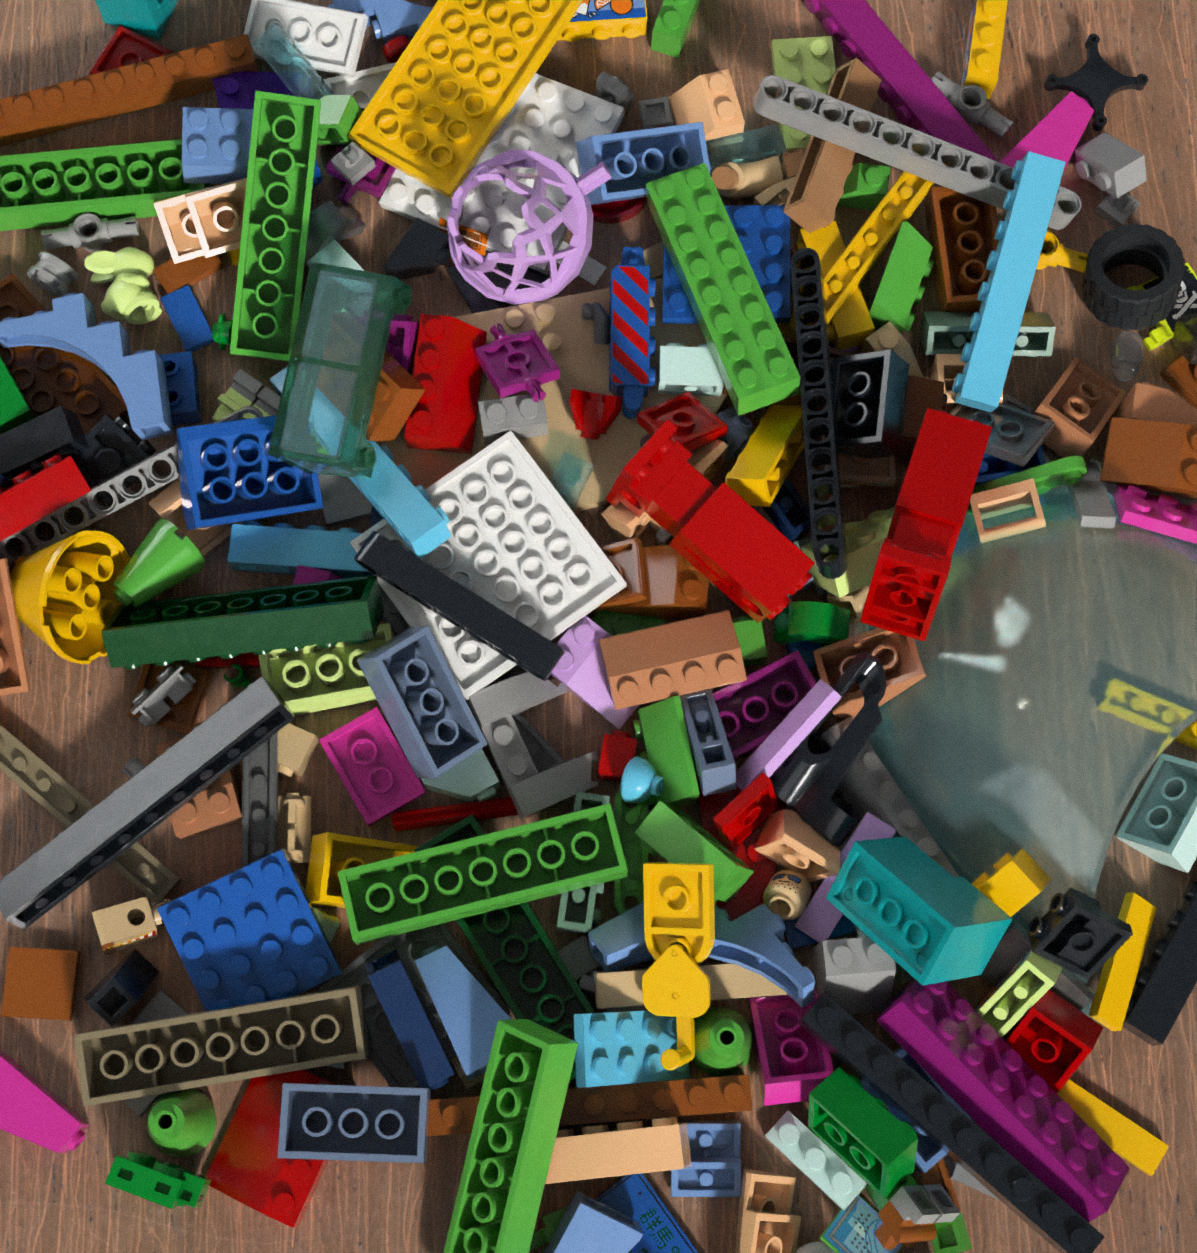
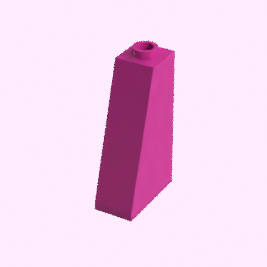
[1000,91,1094,171]
[0,1050,89,1153]

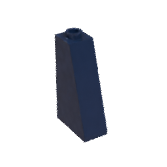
[366,949,454,1090]

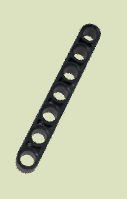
[354,531,565,681]

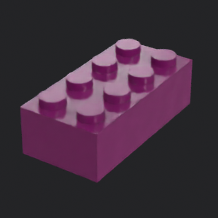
[713,650,816,763]

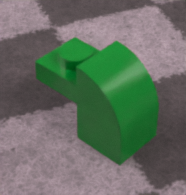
[774,601,850,646]

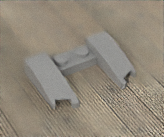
[466,672,598,821]

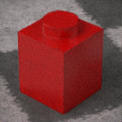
[597,731,637,783]

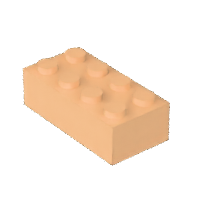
[545,1117,692,1184]

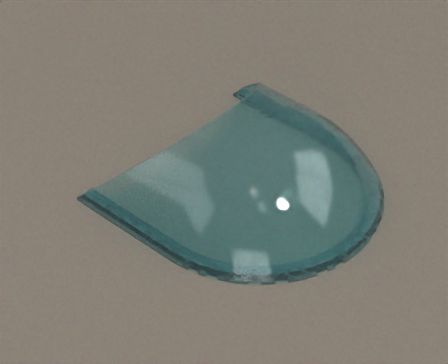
[869,489,1197,1024]

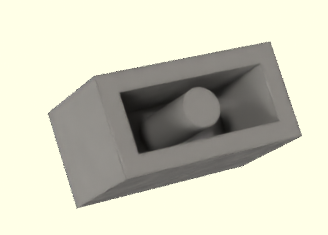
[1075,132,1147,198]
[478,394,548,445]

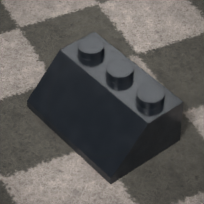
[824,349,909,459]

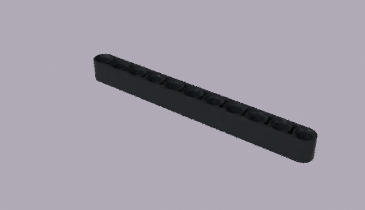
[791,248,848,579]

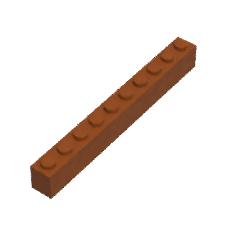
[0,34,260,147]
[428,1075,752,1136]

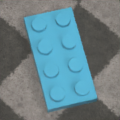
[574,1010,690,1087]

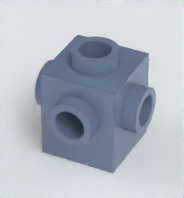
[716,407,755,462]

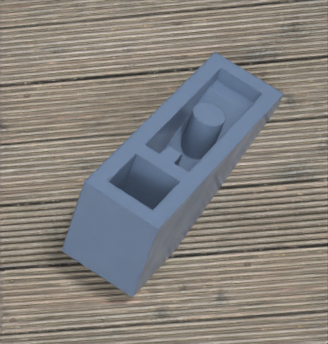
[680,689,737,796]

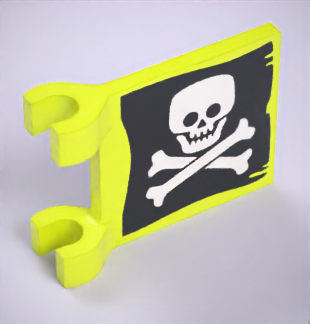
[1127,262,1197,351]

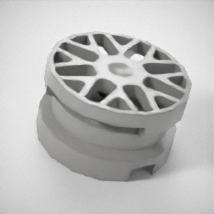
[26,252,79,298]

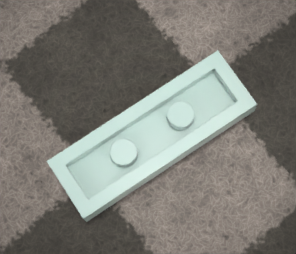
[765,1110,867,1211]

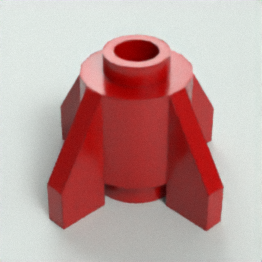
[569,389,622,440]

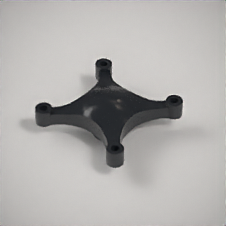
[1044,34,1148,132]

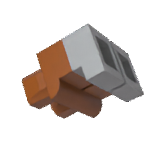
[874,1184,961,1250]

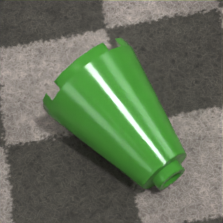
[113,518,206,607]
[692,1007,754,1076]
[146,1088,217,1158]

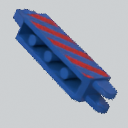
[609,247,656,420]

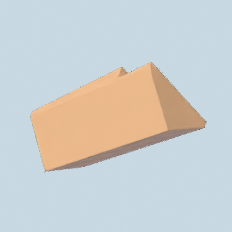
[153,178,247,264]
[601,439,728,541]
[735,1168,801,1253]

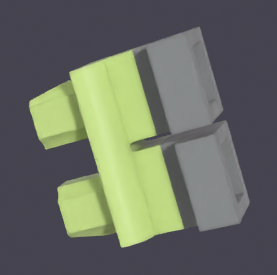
[212,369,292,422]

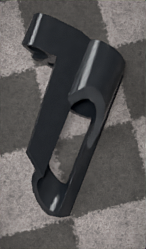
[769,652,886,846]

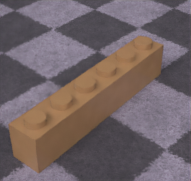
[783,58,881,233]

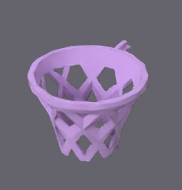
[447,149,612,305]

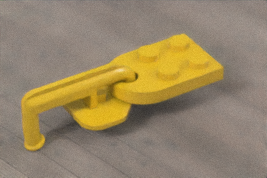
[642,862,715,1070]

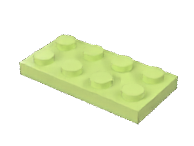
[771,36,836,152]

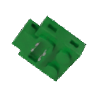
[105,1151,211,1209]

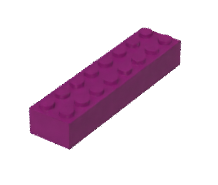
[876,977,1130,1222]

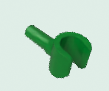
[224,664,252,688]

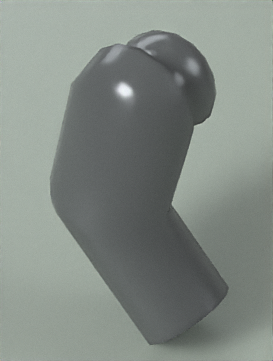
[582,302,610,345]

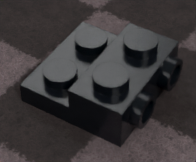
[74,414,156,506]
[1028,887,1133,980]

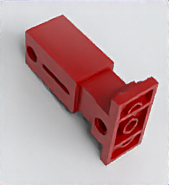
[860,408,992,642]
[605,419,815,623]

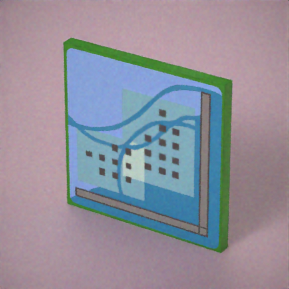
[820,1195,903,1253]

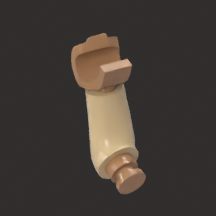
[711,148,806,199]

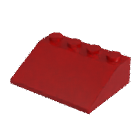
[205,1069,338,1228]

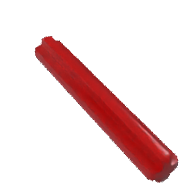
[392,797,518,832]

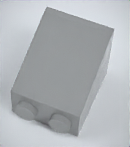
[812,937,896,1014]

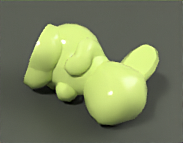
[84,247,162,325]

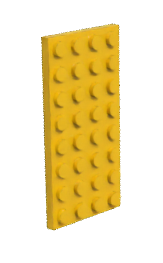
[347,0,584,200]

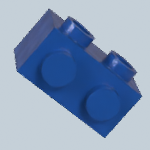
[159,351,202,426]

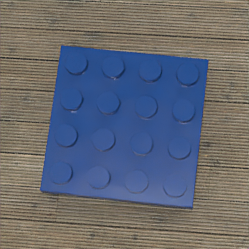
[662,205,790,324]
[157,848,342,1011]

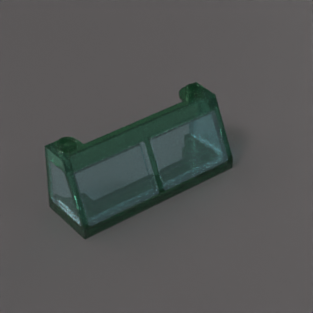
[268,263,413,478]

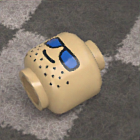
[763,870,812,920]

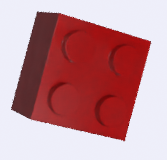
[1005,989,1103,1093]

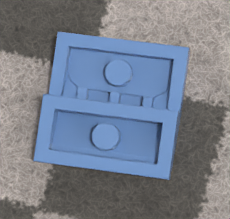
[670,1119,741,1197]

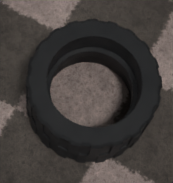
[1082,223,1185,331]

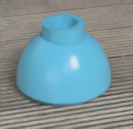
[620,756,664,803]

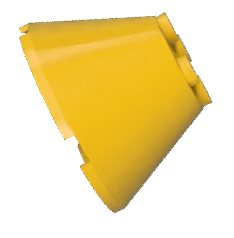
[10,530,130,664]

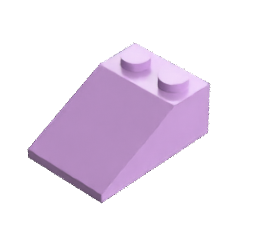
[550,616,639,730]

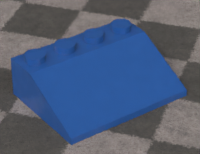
[177,411,324,530]

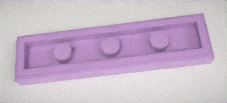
[736,679,841,791]
[794,811,897,943]

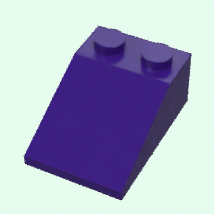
[212,71,313,109]

